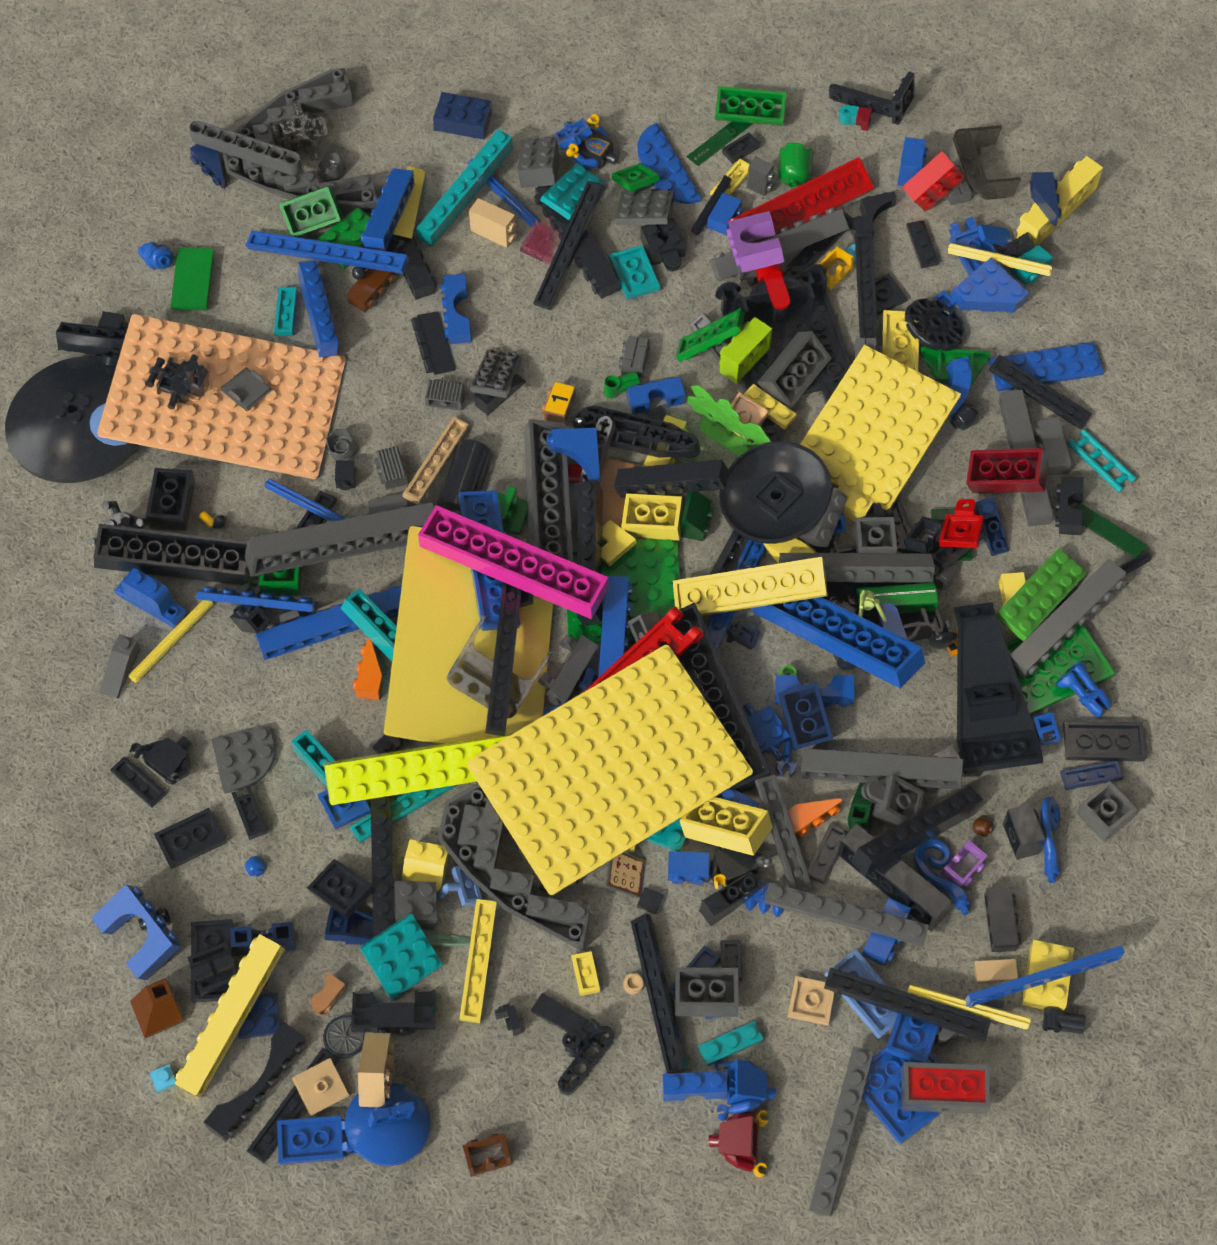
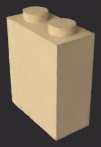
[469,198,517,248]

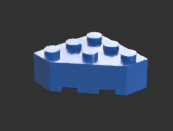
[951,258,1029,313]

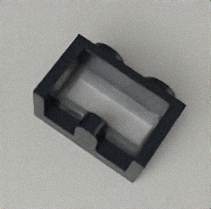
[904,517,943,554]

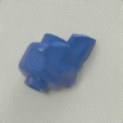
[138,242,174,270]

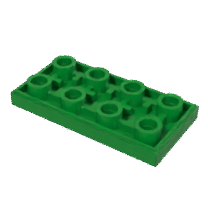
[171,248,214,311]

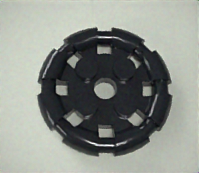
[904,298,965,351]

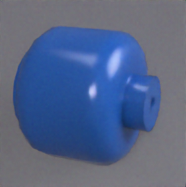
[245,856,267,877]

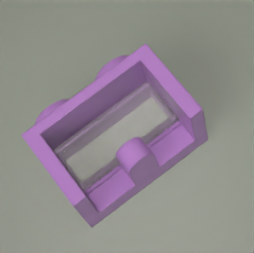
[940,840,988,887]

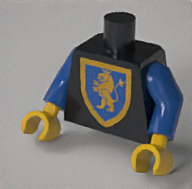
[566,114,619,169]

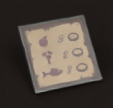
[605,853,646,898]

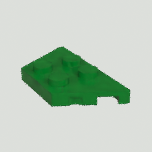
[920,347,991,385]

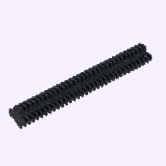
[691,175,732,236]

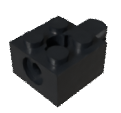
[640,217,686,272]

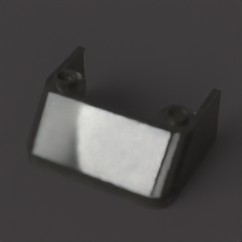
[953,125,1021,200]

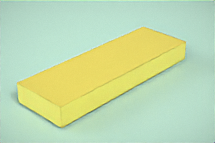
[710,159,750,196]

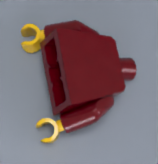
[708,1110,768,1177]

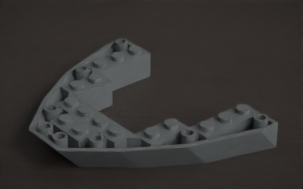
[223,68,377,213]
[438,783,590,951]

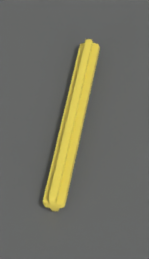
[948,243,1052,276]
[129,600,214,683]
[907,984,1031,1029]

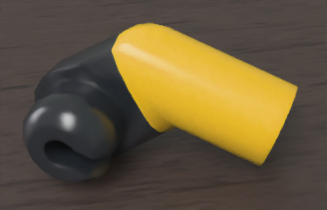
[199,511,226,528]

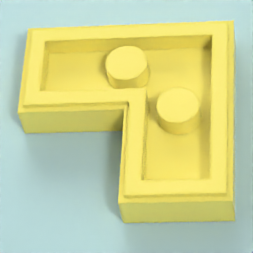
[601,520,637,566]

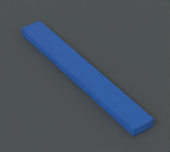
[706,540,766,651]
[965,946,1125,1008]

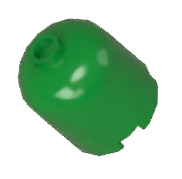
[778,142,814,188]

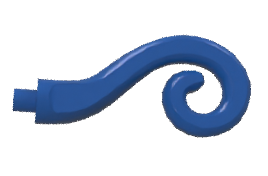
[1040,796,1060,883]
[914,838,971,915]

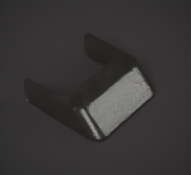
[447,612,553,718]

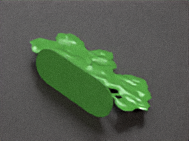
[687,385,771,457]

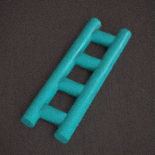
[1067,429,1137,493]

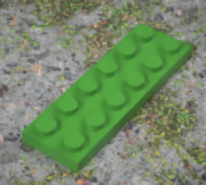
[996,548,1087,642]

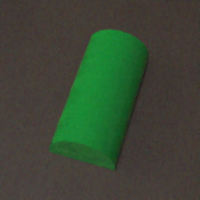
[715,86,786,126]

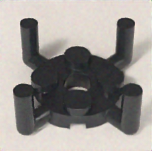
[88,501,152,546]

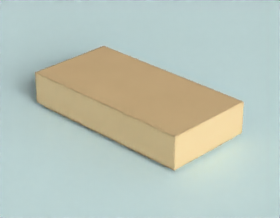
[974,959,1018,983]

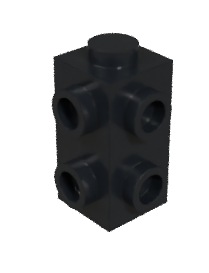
[230,604,271,634]

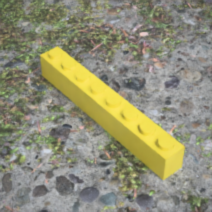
[175,934,285,1098]

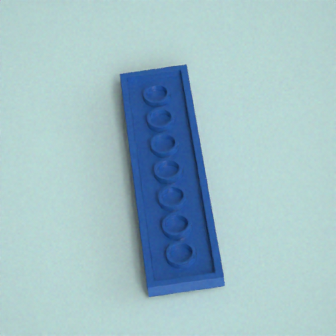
[458,490,520,631]

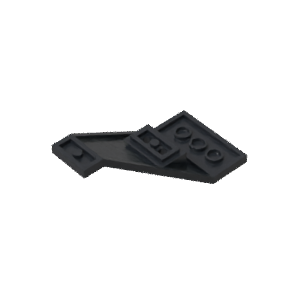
[954,602,1043,774]

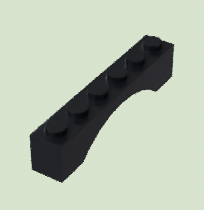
[203,1022,306,1142]

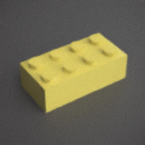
[680,797,773,856]

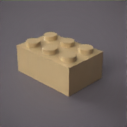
[358,1033,395,1107]

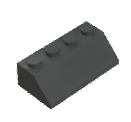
[757,331,831,409]

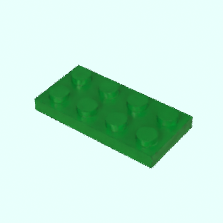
[676,308,745,362]

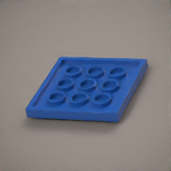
[862,1048,943,1145]

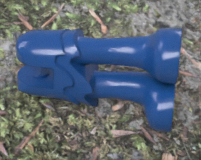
[1056,660,1112,718]

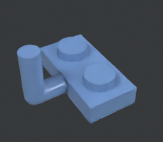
[436,866,482,906]

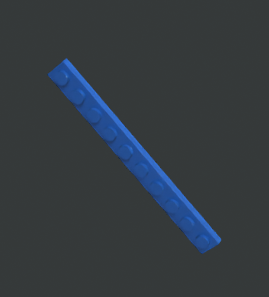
[245,231,409,274]

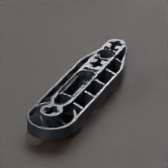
[572,406,700,458]

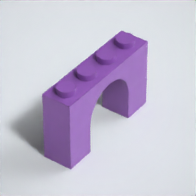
[726,211,784,273]

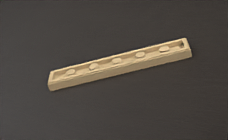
[402,416,470,504]

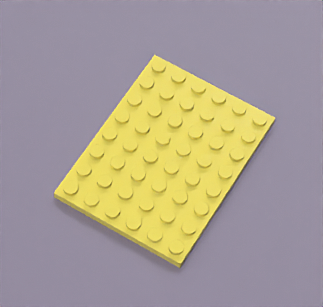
[800,345,961,512]

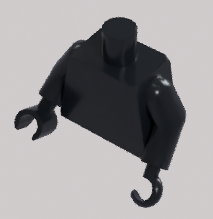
[129,736,191,785]

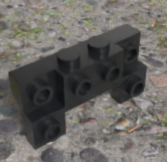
[351,990,436,1036]

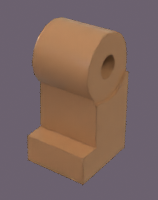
[311,973,347,1015]

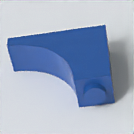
[547,428,600,484]

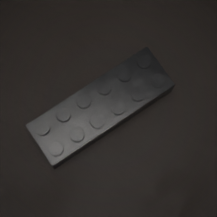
[838,824,951,932]

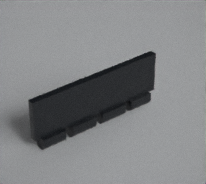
[411,311,455,375]

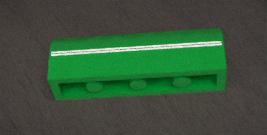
[856,583,938,617]

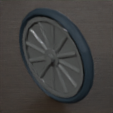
[323,1015,367,1058]

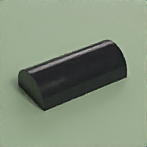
[436,440,493,512]

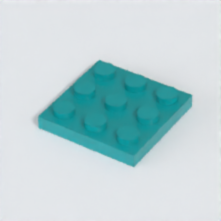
[359,913,443,1000]

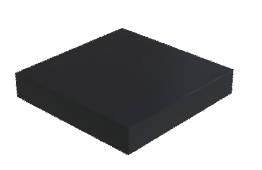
[875,273,907,316]

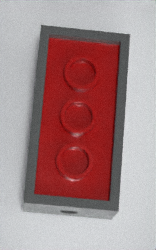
[901,1062,991,1114]

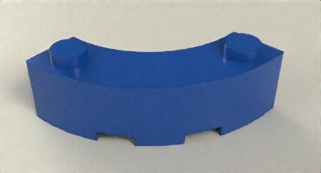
[946,356,972,421]

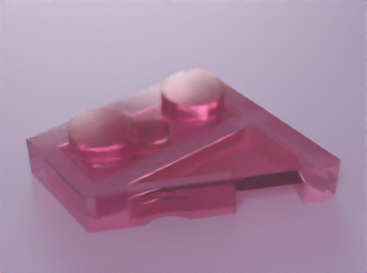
[520,221,552,265]

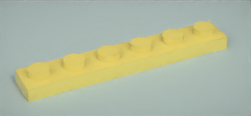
[459,899,497,1023]

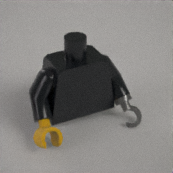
[710,846,772,889]

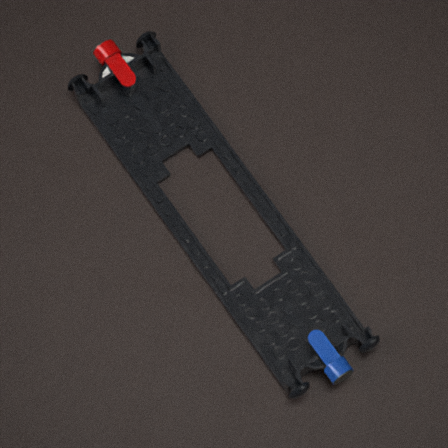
[715,263,957,670]

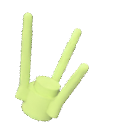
[858,590,887,622]

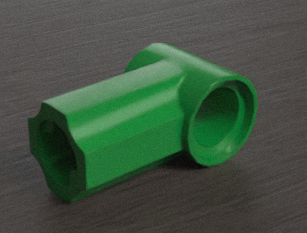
[603,372,640,399]

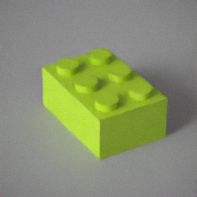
[719,317,772,384]

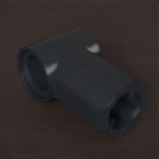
[1042,1007,1086,1034]

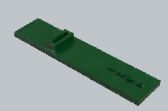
[686,122,753,166]
[1073,503,1148,559]

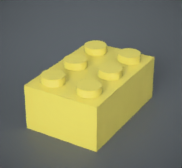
[621,494,684,541]
[1021,940,1074,1012]

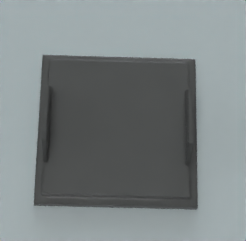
[220,367,273,412]

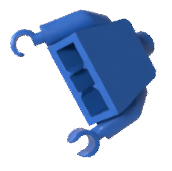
[714,1059,776,1121]

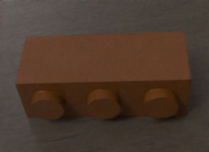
[347,268,397,313]

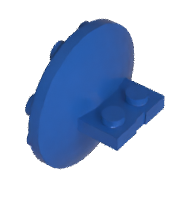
[345,1083,430,1166]

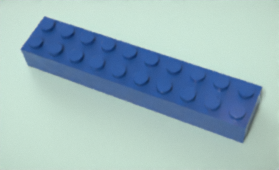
[752,597,925,689]

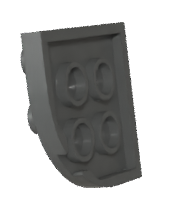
[211,725,275,794]

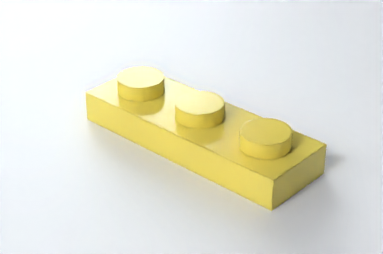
[744,384,797,430]

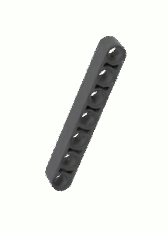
[189,120,302,175]

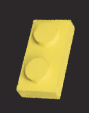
[571,951,600,996]

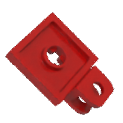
[939,499,984,548]

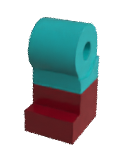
[839,105,872,131]

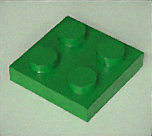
[611,163,660,192]

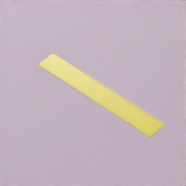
[394,166,425,238]

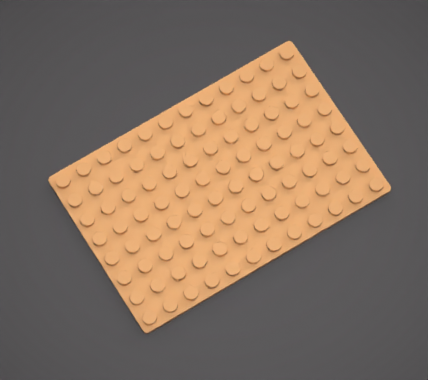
[97,314,346,479]

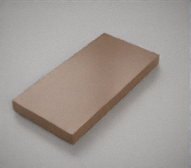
[599,457,640,527]

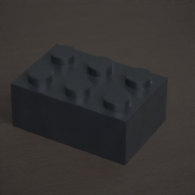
[146,468,195,530]

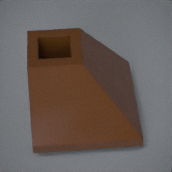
[130,978,184,1039]

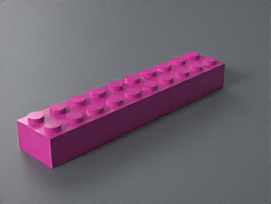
[418,505,609,619]

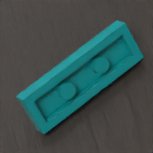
[274,287,297,336]
[698,1021,764,1066]

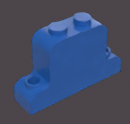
[114,568,188,628]

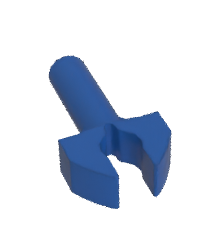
[776,741,797,777]

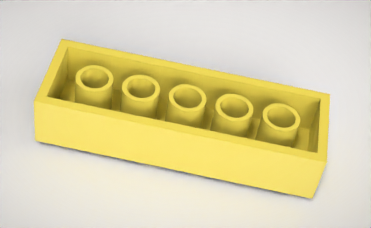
[1016,156,1103,246]

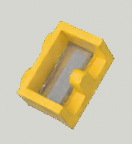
[817,247,853,290]

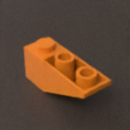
[353,638,383,700]
[787,798,842,839]

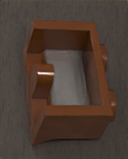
[462,1133,512,1177]

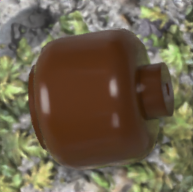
[973,817,994,837]

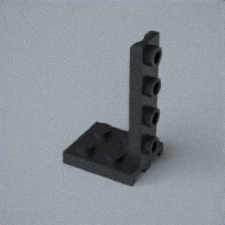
[829,71,915,125]

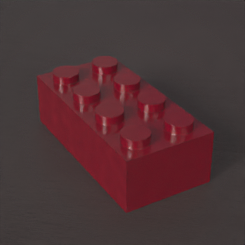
[966,448,1049,493]

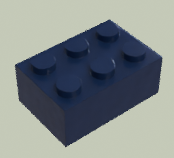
[433,92,492,140]
[777,682,833,750]

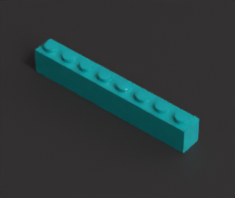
[416,129,513,247]

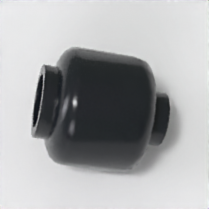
[950,403,978,431]

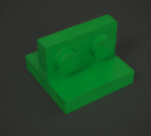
[497,486,528,535]

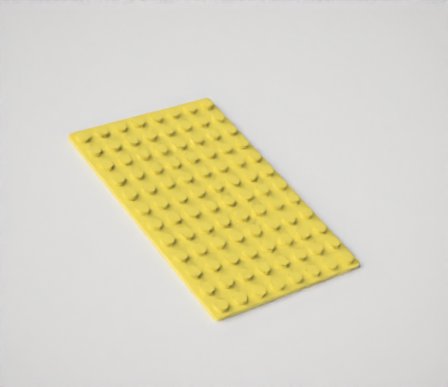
[384,526,553,744]
[467,645,753,895]

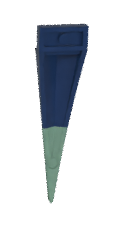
[325,907,471,946]

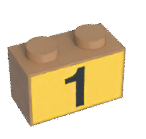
[541,381,576,423]

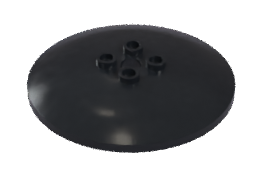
[719,441,832,544]

